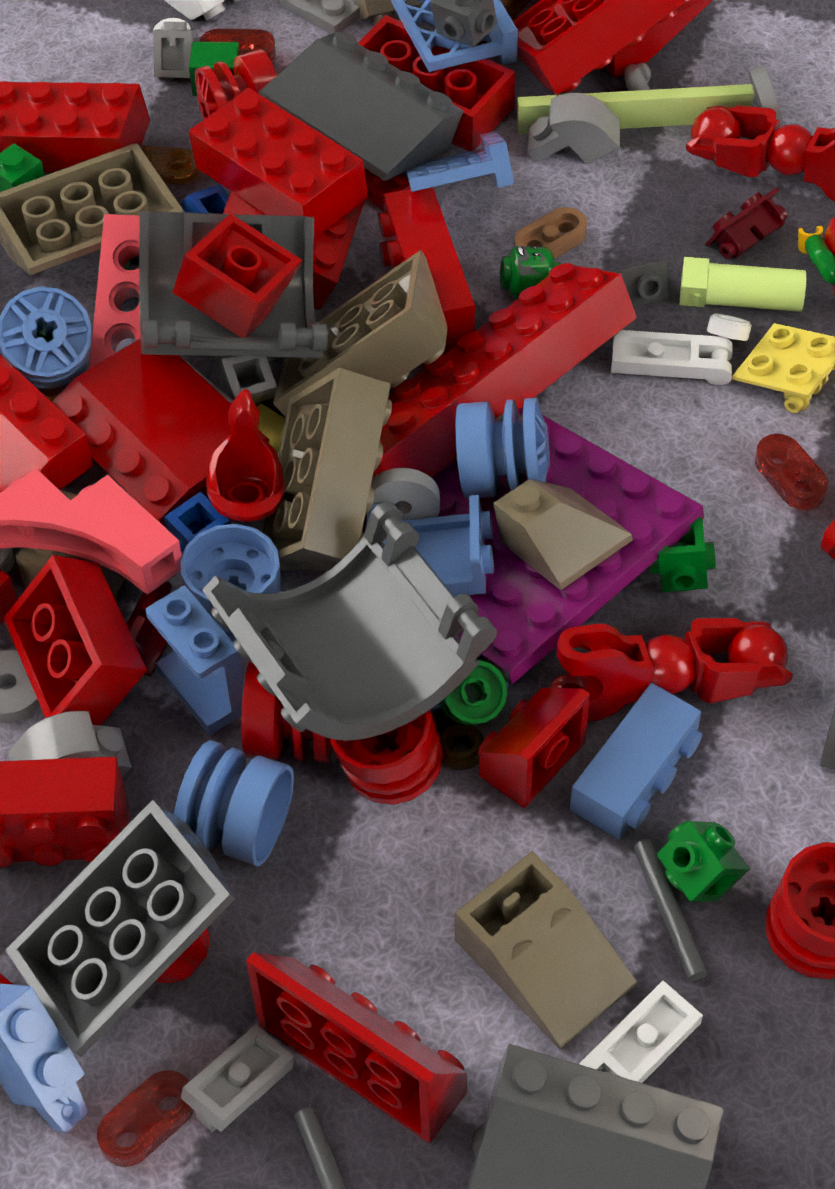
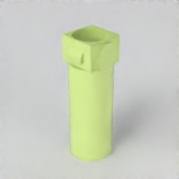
[679,257,806,312]

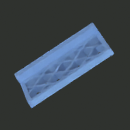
[390,0,518,72]
[406,131,514,191]

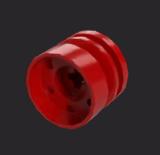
[195,49,277,119]
[241,662,333,763]
[330,709,444,805]
[765,842,835,979]

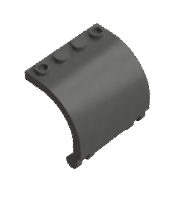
[139,211,328,358]
[202,501,497,740]

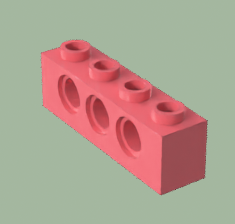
[89,214,140,369]

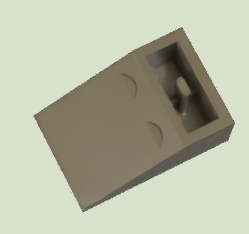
[455,851,637,1050]

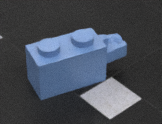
[0,983,89,1133]

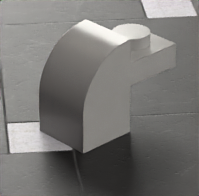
[527,93,620,163]
[213,356,277,403]
[8,711,132,777]

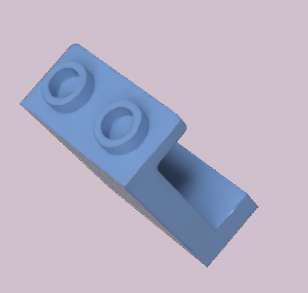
[367,495,494,596]
[146,585,244,736]

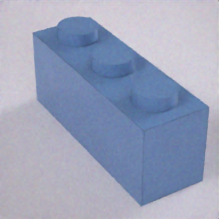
[570,683,703,840]

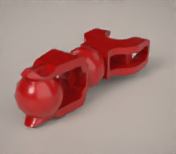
[686,105,835,202]
[550,618,793,721]

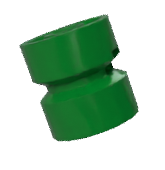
[438,660,507,725]

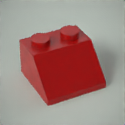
[172,213,302,337]
[478,688,590,809]

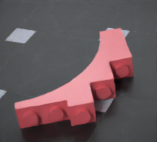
[0,469,182,595]

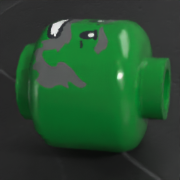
[500,246,561,301]

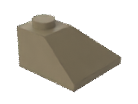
[494,479,633,590]

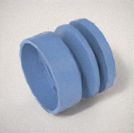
[0,286,92,396]
[455,398,550,499]
[180,524,282,642]
[174,740,294,867]

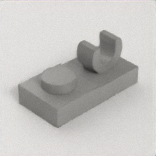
[280,0,360,34]
[181,1024,295,1133]

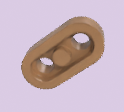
[514,207,587,259]

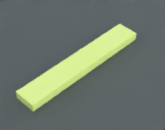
[517,84,754,134]

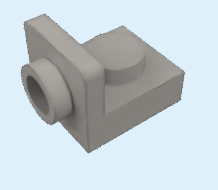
[153,22,197,78]

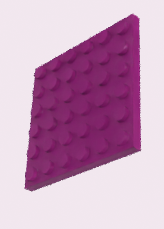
[362,407,704,685]

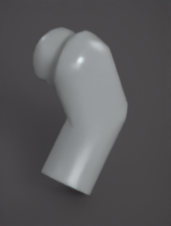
[624,63,651,91]

